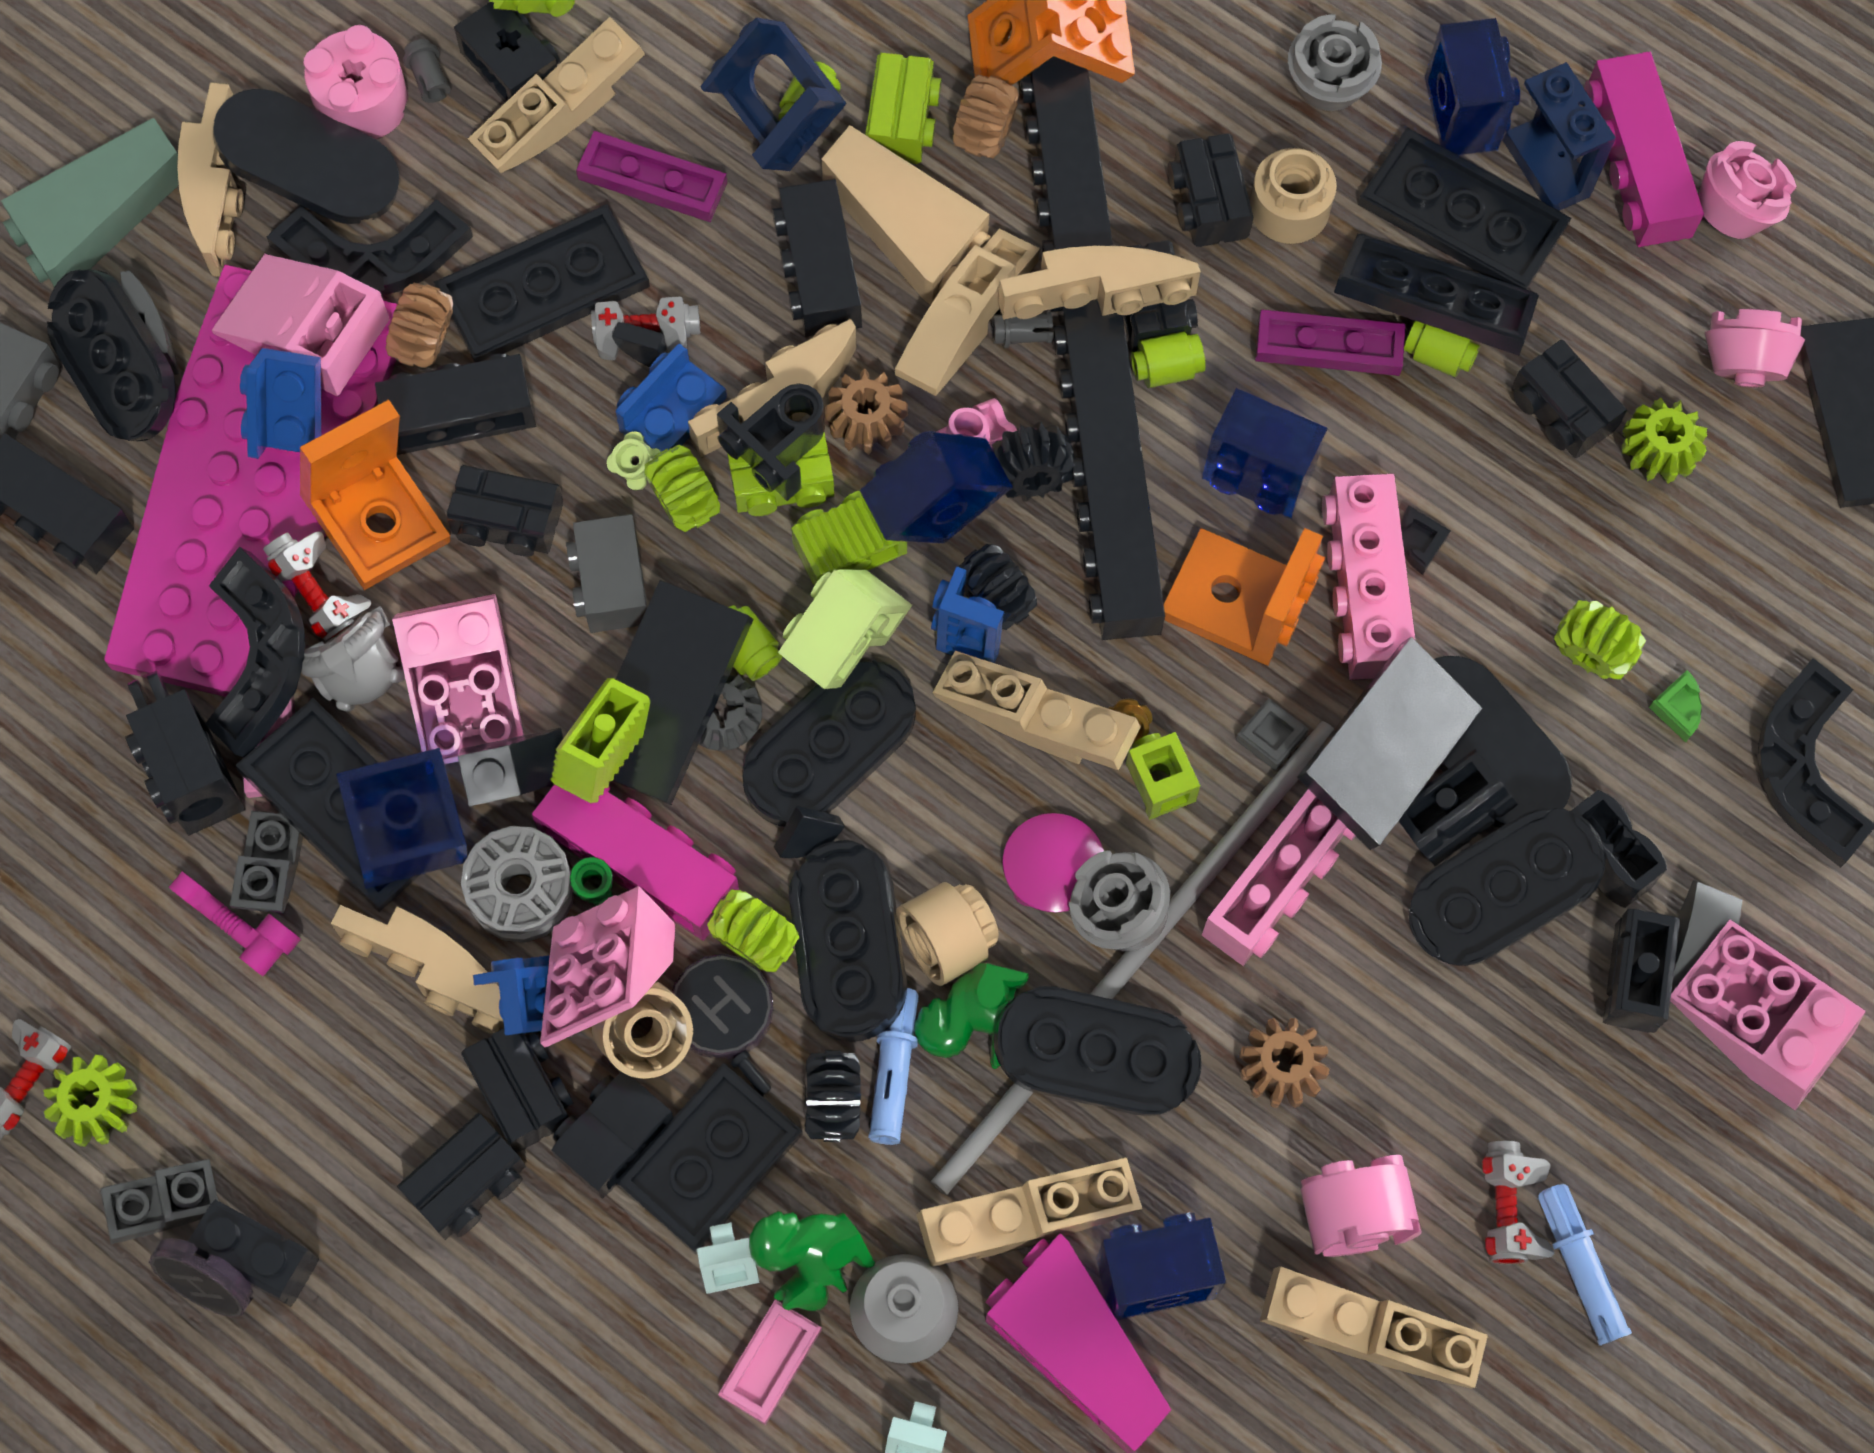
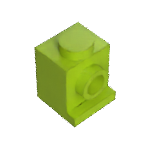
[1126,732,1200,820]

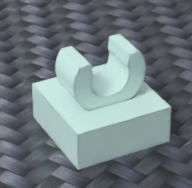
[697,1223,760,1294]
[885,1401,947,1453]

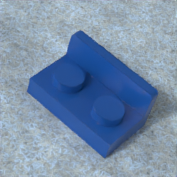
[616,343,727,451]
[240,348,321,459]
[931,567,1004,663]
[473,955,550,1035]

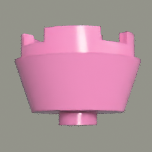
[1698,141,1796,239]
[1705,309,1805,387]

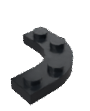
[266,199,473,295]
[205,547,305,758]
[1758,658,1874,868]

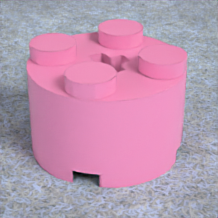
[304,25,408,139]
[1301,1155,1422,1257]

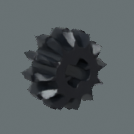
[990,421,1075,502]
[958,544,1037,630]
[804,1050,861,1142]

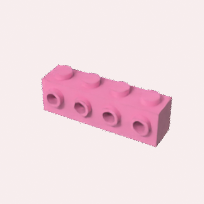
[1322,474,1415,680]
[1202,789,1355,966]

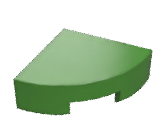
[1649,670,1701,742]

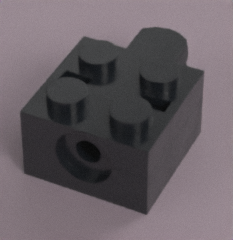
[125,671,246,836]

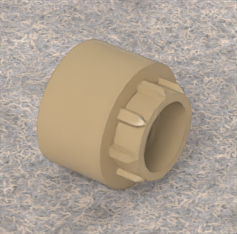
[1250,148,1337,244]
[896,882,999,986]
[591,981,693,1079]

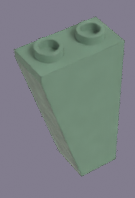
[1,117,179,287]

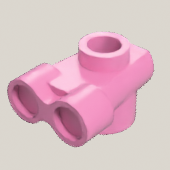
[934,398,1017,465]

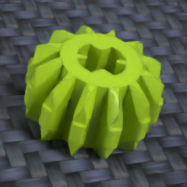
[1621,397,1707,484]
[644,445,720,532]
[1554,600,1646,679]
[707,890,799,972]
[43,1054,137,1147]

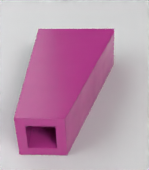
[985,1234,1171,1453]

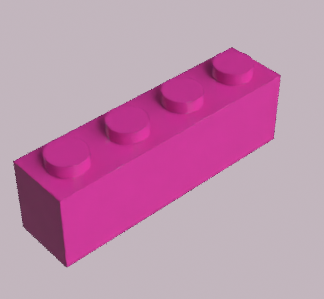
[1584,51,1704,247]
[532,785,739,941]

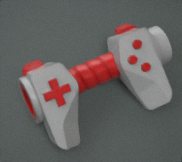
[591,297,700,360]
[263,531,371,642]
[0,1019,72,1141]
[1482,1141,1555,1264]

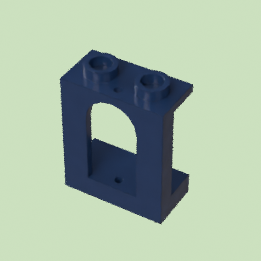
[700,17,847,171]
[1503,62,1616,211]

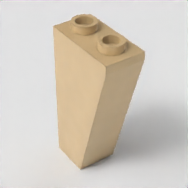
[822,125,991,305]

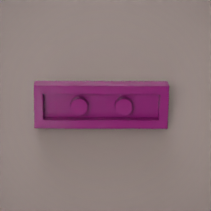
[576,131,727,222]
[1255,309,1405,376]

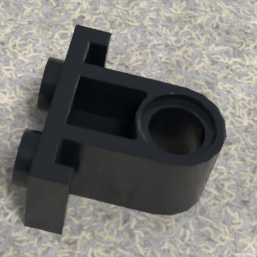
[716,383,825,501]

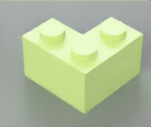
[778,570,912,689]

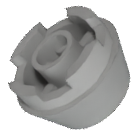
[1288,14,1382,111]
[1069,850,1170,951]
[850,1254,958,1364]

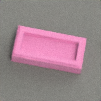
[718,1300,822,1425]

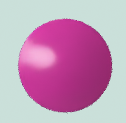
[1003,813,1104,913]

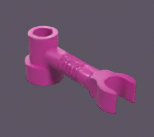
[168,872,301,977]

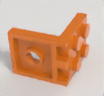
[967,0,1135,86]
[300,400,451,590]
[1164,528,1326,666]

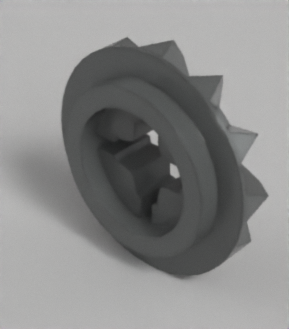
[699,674,762,751]

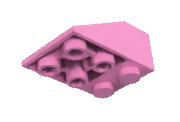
[212,254,390,397]
[392,594,524,768]
[540,886,676,1048]
[1670,920,1865,1110]

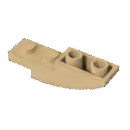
[468,17,645,173]
[177,83,244,277]
[895,228,1040,396]
[998,246,1201,320]
[688,319,856,458]
[933,651,1141,770]
[331,905,504,1034]
[917,1157,1142,1267]
[1260,1267,1488,1388]

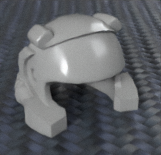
[301,606,405,712]

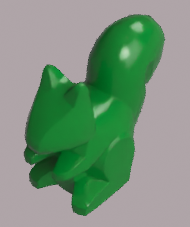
[914,963,1029,1069]
[749,1211,876,1311]

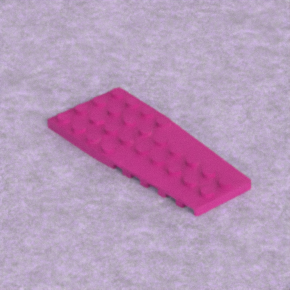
[104,265,397,697]

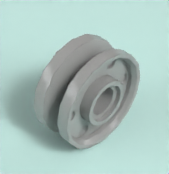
[461,826,574,942]

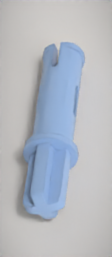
[868,988,919,1145]
[1538,1184,1632,1346]

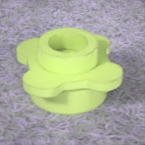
[607,431,661,490]

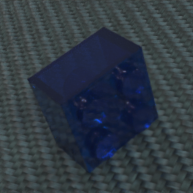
[1424,18,1520,155]
[1202,388,1328,518]
[860,431,1013,544]
[336,748,467,889]
[1096,1212,1226,1320]

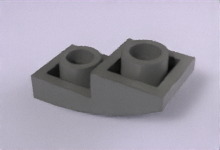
[120,271,179,375]
[230,811,303,913]
[1672,880,1742,986]
[100,1159,218,1244]

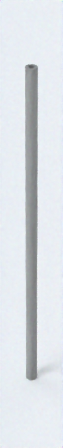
[931,721,1334,1196]

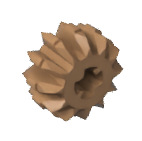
[953,75,1019,158]
[386,283,453,368]
[825,368,908,456]
[1239,1018,1330,1108]

